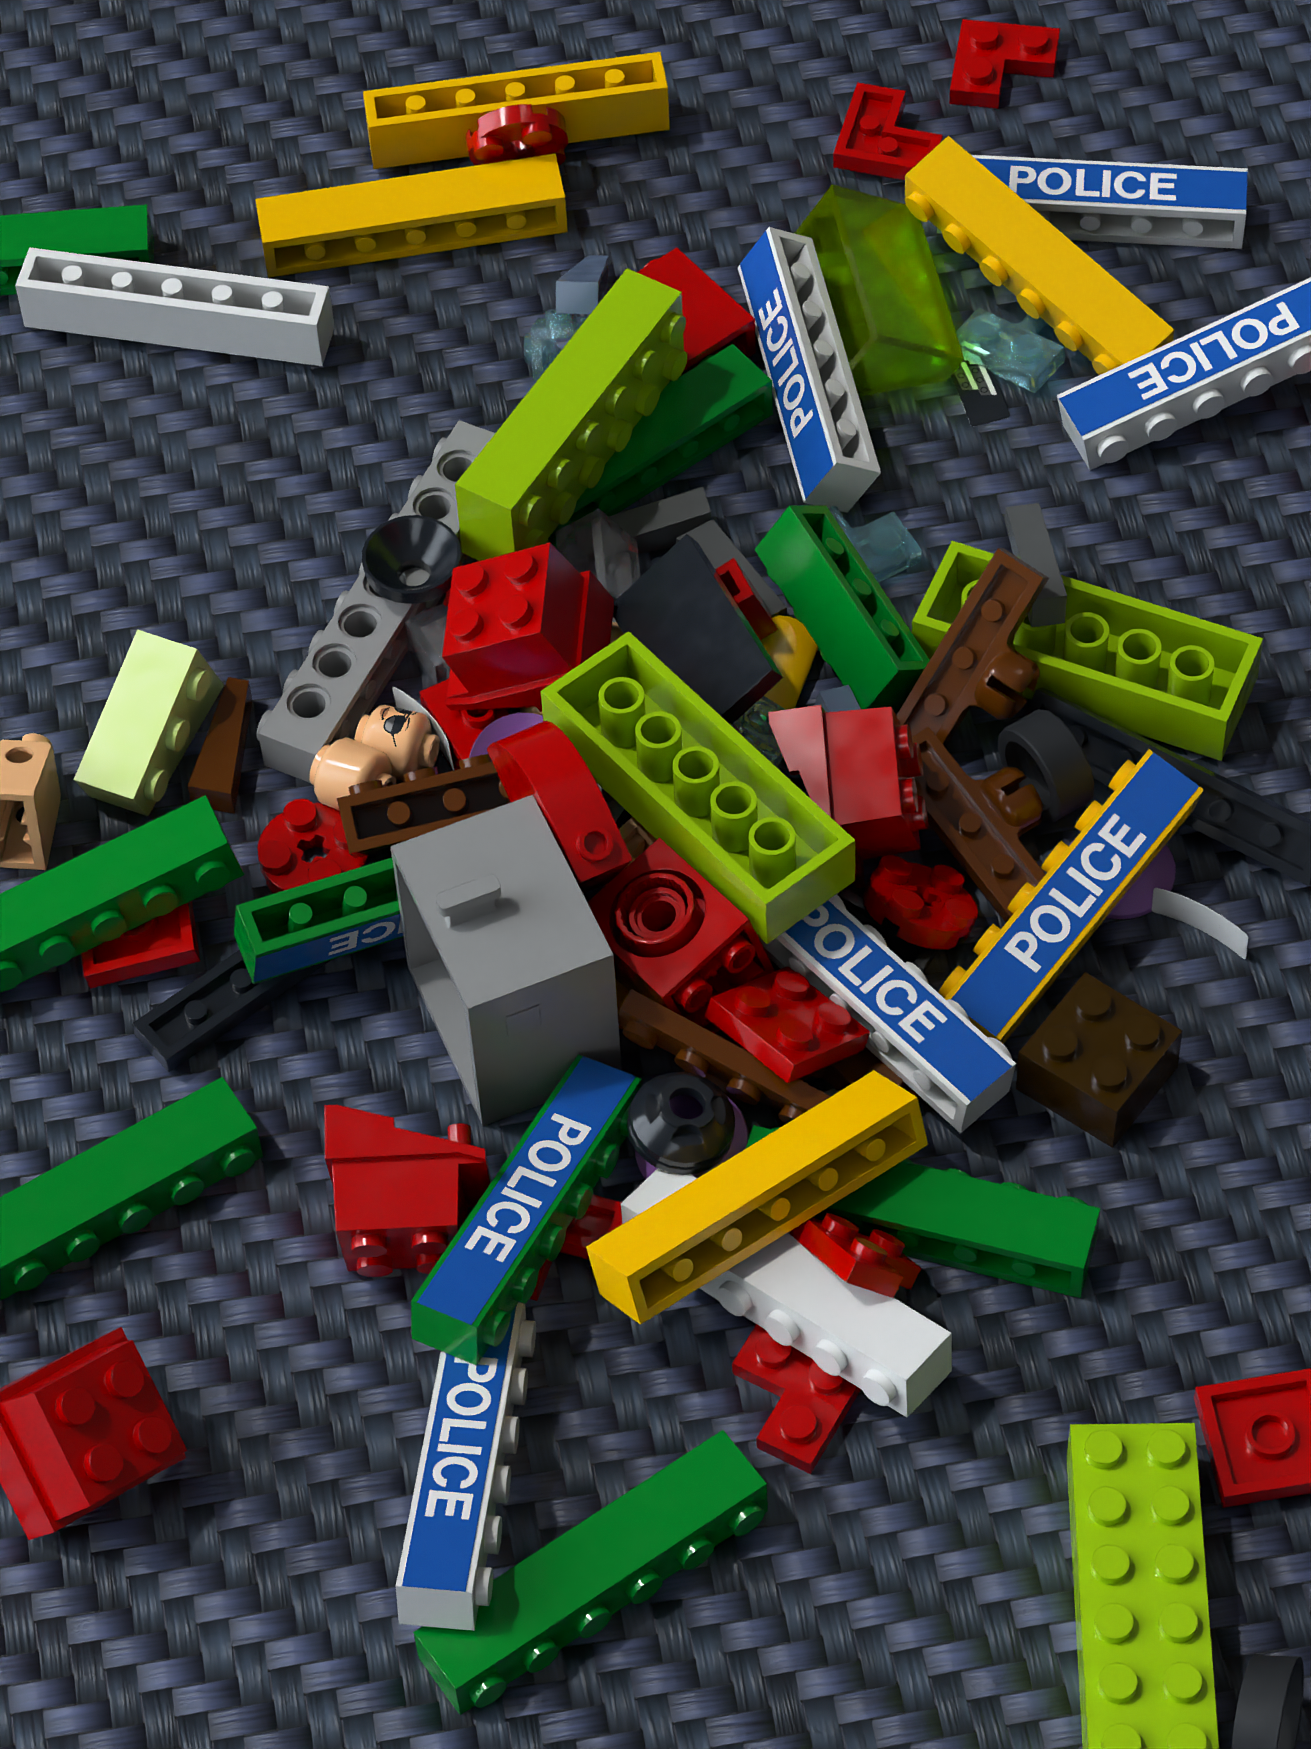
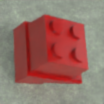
[442,543,614,712]
[768,705,928,888]
[324,1105,492,1277]
[0,1327,188,1540]

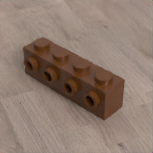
[337,754,511,858]

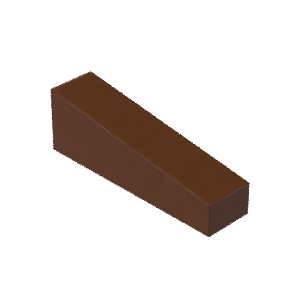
[188,677,253,814]

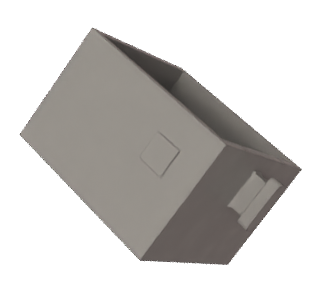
[390,795,622,1126]

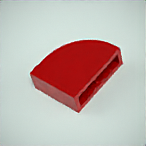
[637,247,756,376]
[487,721,632,894]

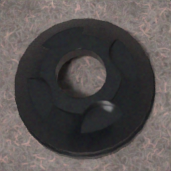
[362,515,462,604]
[627,1072,735,1175]

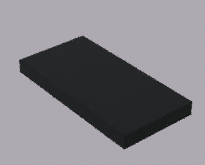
[613,534,784,725]

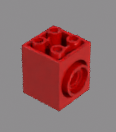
[587,837,775,1034]

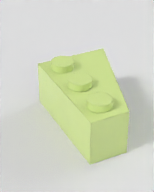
[73,629,224,816]

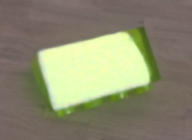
[794,184,964,397]

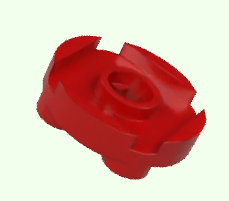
[466,104,568,166]
[257,798,371,894]
[863,855,978,949]

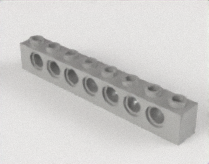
[257,420,495,783]

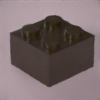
[1016,972,1183,1148]

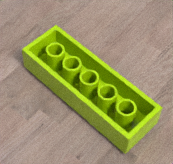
[455,268,687,561]
[912,541,1263,761]
[541,631,855,944]
[1067,1423,1219,1749]

